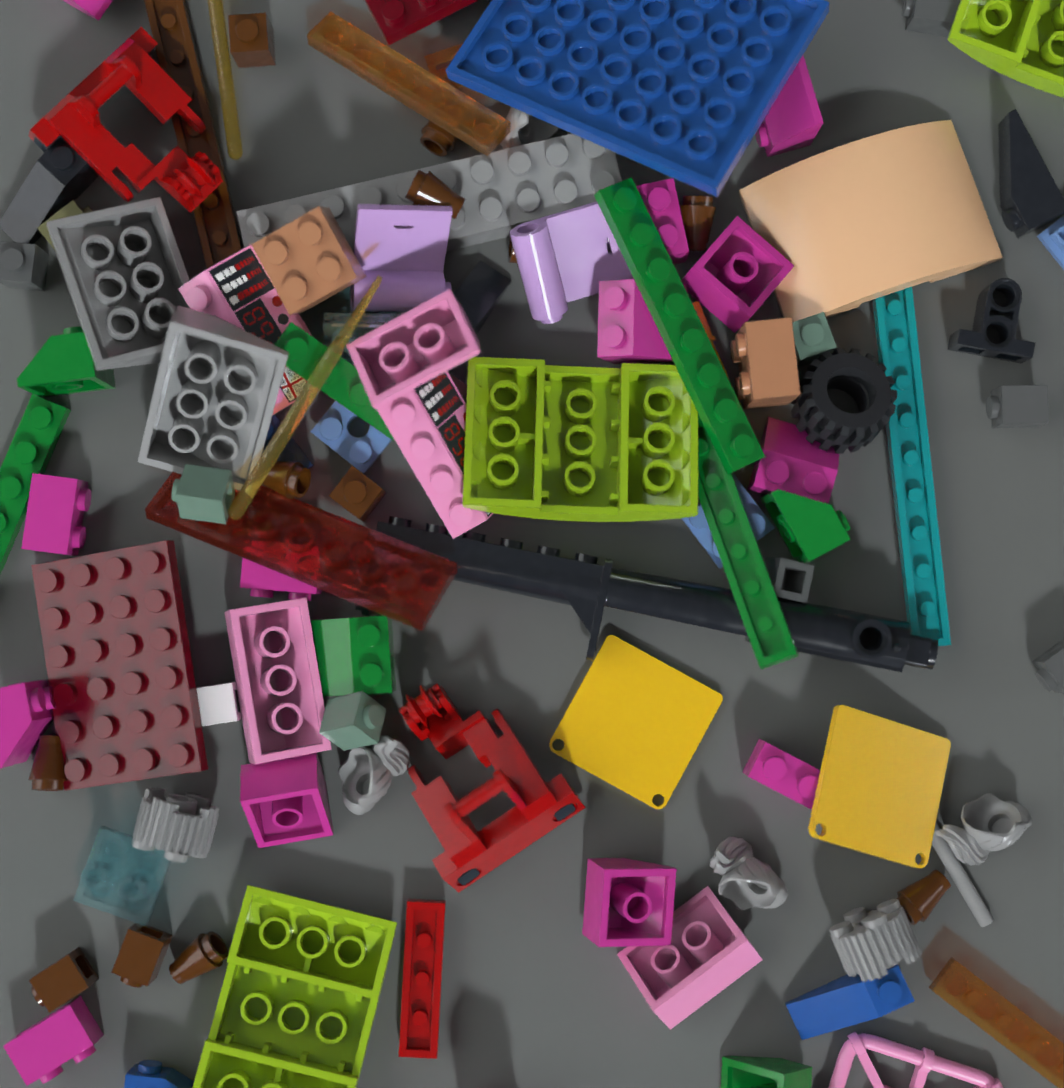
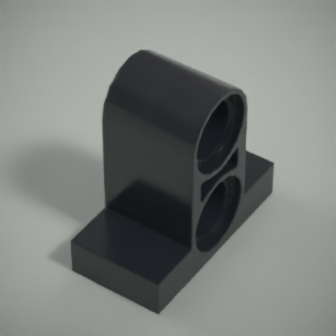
[948,278,1035,364]

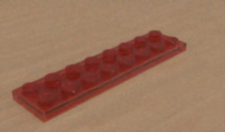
[145,472,457,631]

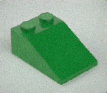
[310,615,396,697]

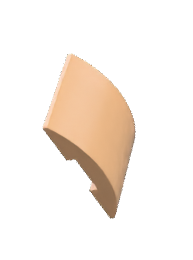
[739,120,1003,322]

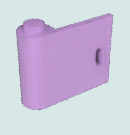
[510,201,634,324]
[350,204,453,312]

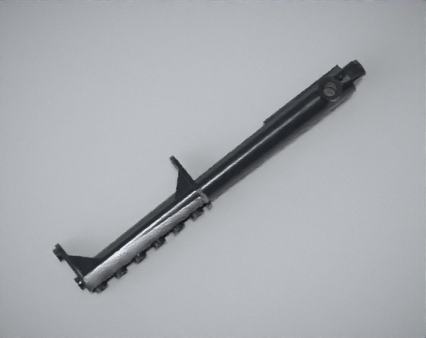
[355,516,938,672]

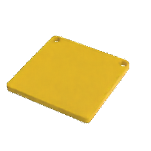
[549,635,723,809]
[808,705,951,868]

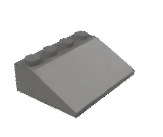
[46,197,190,371]
[138,305,289,493]

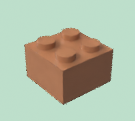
[251,206,367,315]
[730,317,800,409]

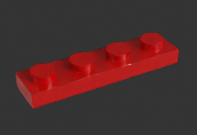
[399,899,446,1059]

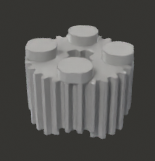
[132,787,219,862]
[829,898,922,982]

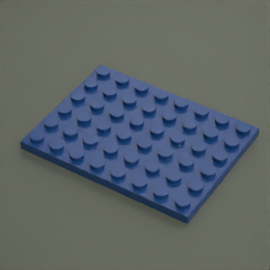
[446,0,830,197]

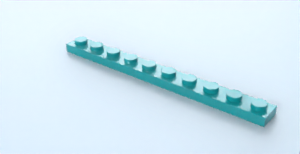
[872,287,951,646]

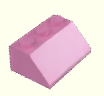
[346,289,481,409]
[617,886,763,1030]

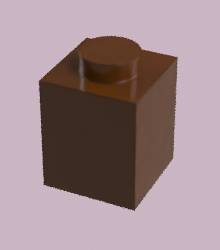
[228,12,276,68]
[329,466,387,522]
[111,922,173,988]
[29,947,99,1013]

